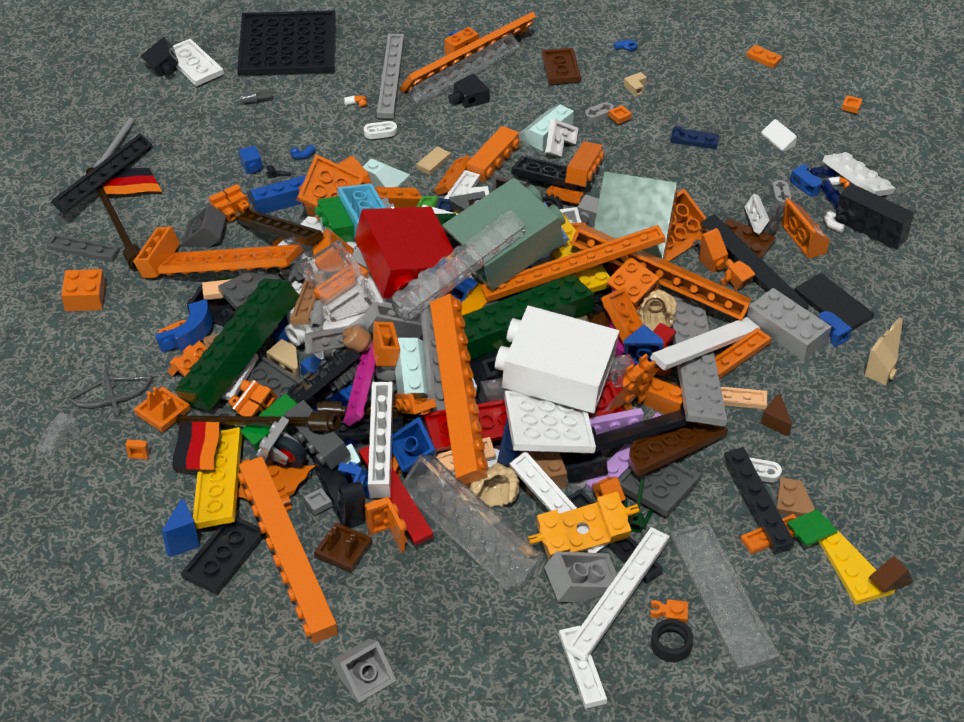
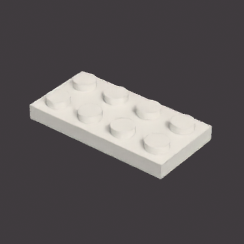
[173,39,224,86]
[823,152,896,196]

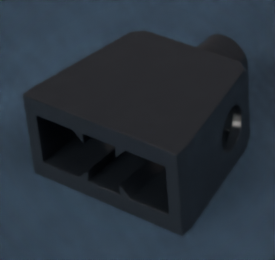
[141,37,179,76]
[448,73,490,108]

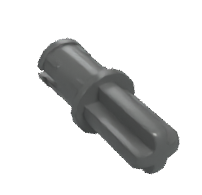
[239,90,273,105]

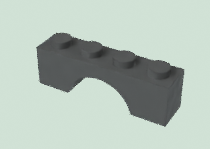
[284,400,351,469]

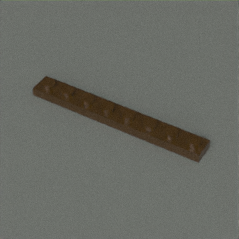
[236,209,324,246]

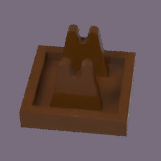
[314,522,372,572]

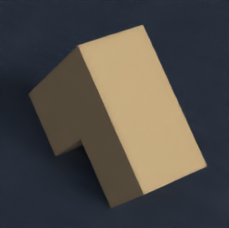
[624,72,647,96]

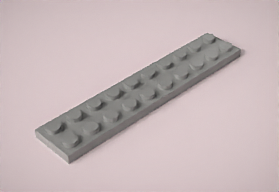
[667,292,727,426]

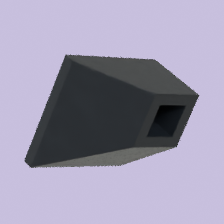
[469,350,503,393]

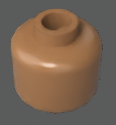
[342,324,372,353]

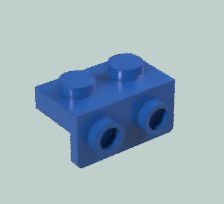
[338,461,370,499]

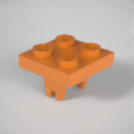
[134,386,191,433]

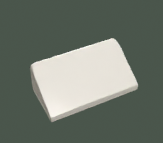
[761,119,797,152]

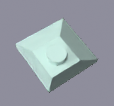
[363,159,410,187]

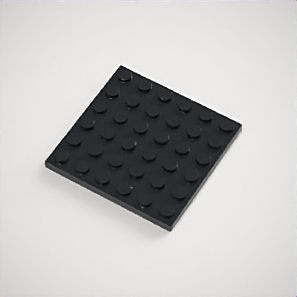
[237,10,336,75]

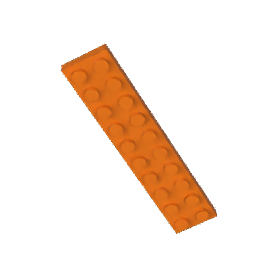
[399,12,536,93]

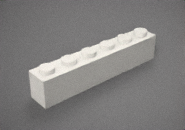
[368,382,394,498]

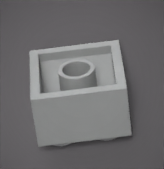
[331,639,397,703]

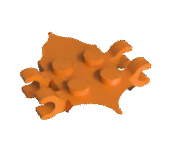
[602,354,660,413]
[237,459,315,511]

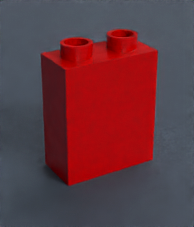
[355,206,462,299]

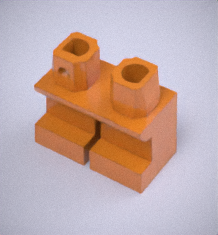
[209,184,251,222]
[228,380,278,416]

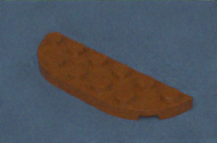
[629,422,728,477]

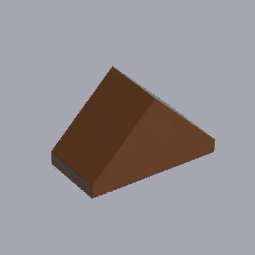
[761,394,792,436]
[869,556,913,593]

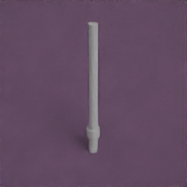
[93,117,135,168]

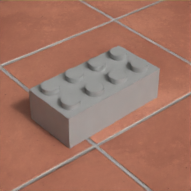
[747,288,832,360]

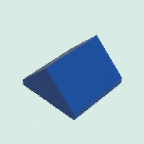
[624,324,664,365]
[392,417,437,473]
[162,499,199,557]

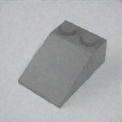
[544,551,617,602]

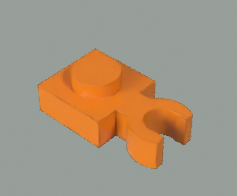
[650,599,689,624]

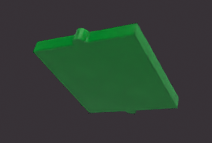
[787,509,838,547]

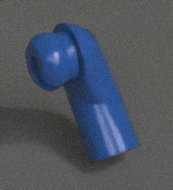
[614,40,638,51]
[290,145,316,159]

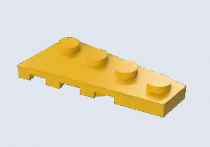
[819,531,895,605]

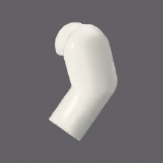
[824,211,845,233]

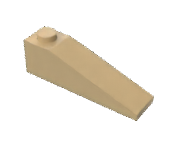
[865,318,903,385]

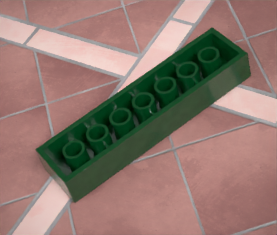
[462,274,594,360]
[174,278,300,410]

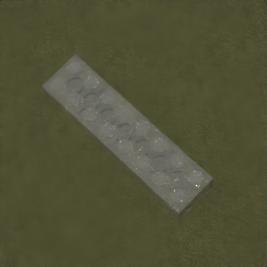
[403,455,543,591]

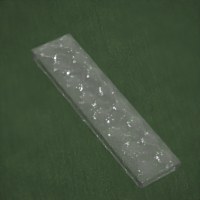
[669,522,779,673]

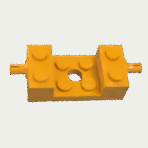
[528,492,640,561]

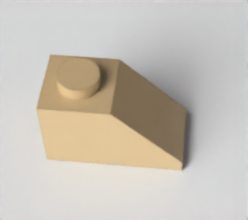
[266,339,299,379]

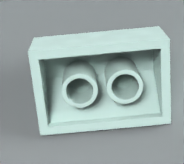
[519,104,574,151]
[395,338,428,399]

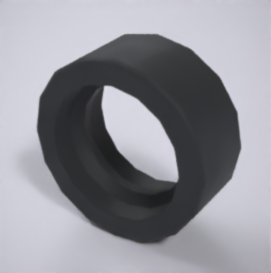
[651,619,693,663]

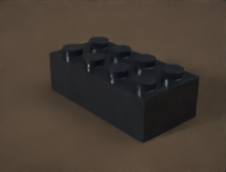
[835,183,914,250]

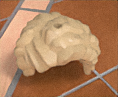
[637,289,677,331]
[469,463,519,507]

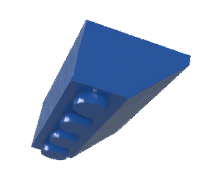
[247,175,306,214]

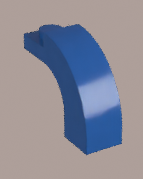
[155,299,213,353]

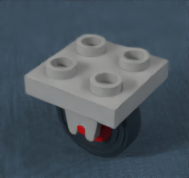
[256,416,307,468]

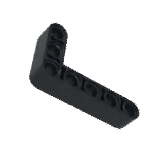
[308,450,365,527]

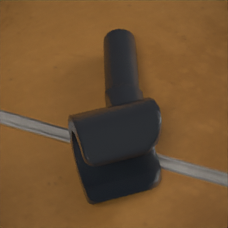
[266,165,291,179]

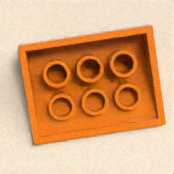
[665,189,706,262]

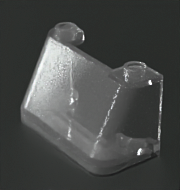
[301,239,379,322]

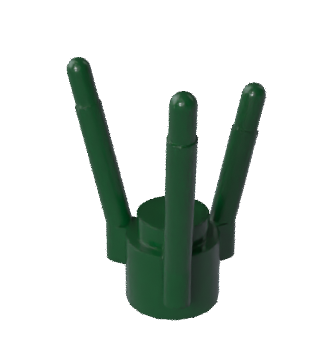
[623,479,654,533]

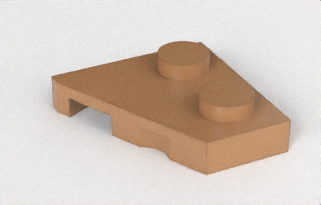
[776,477,815,517]

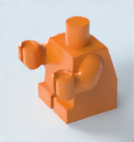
[720,259,755,291]

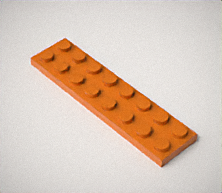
[157,244,303,275]

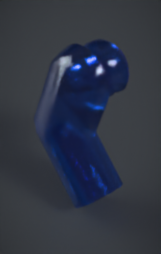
[809,166,835,177]

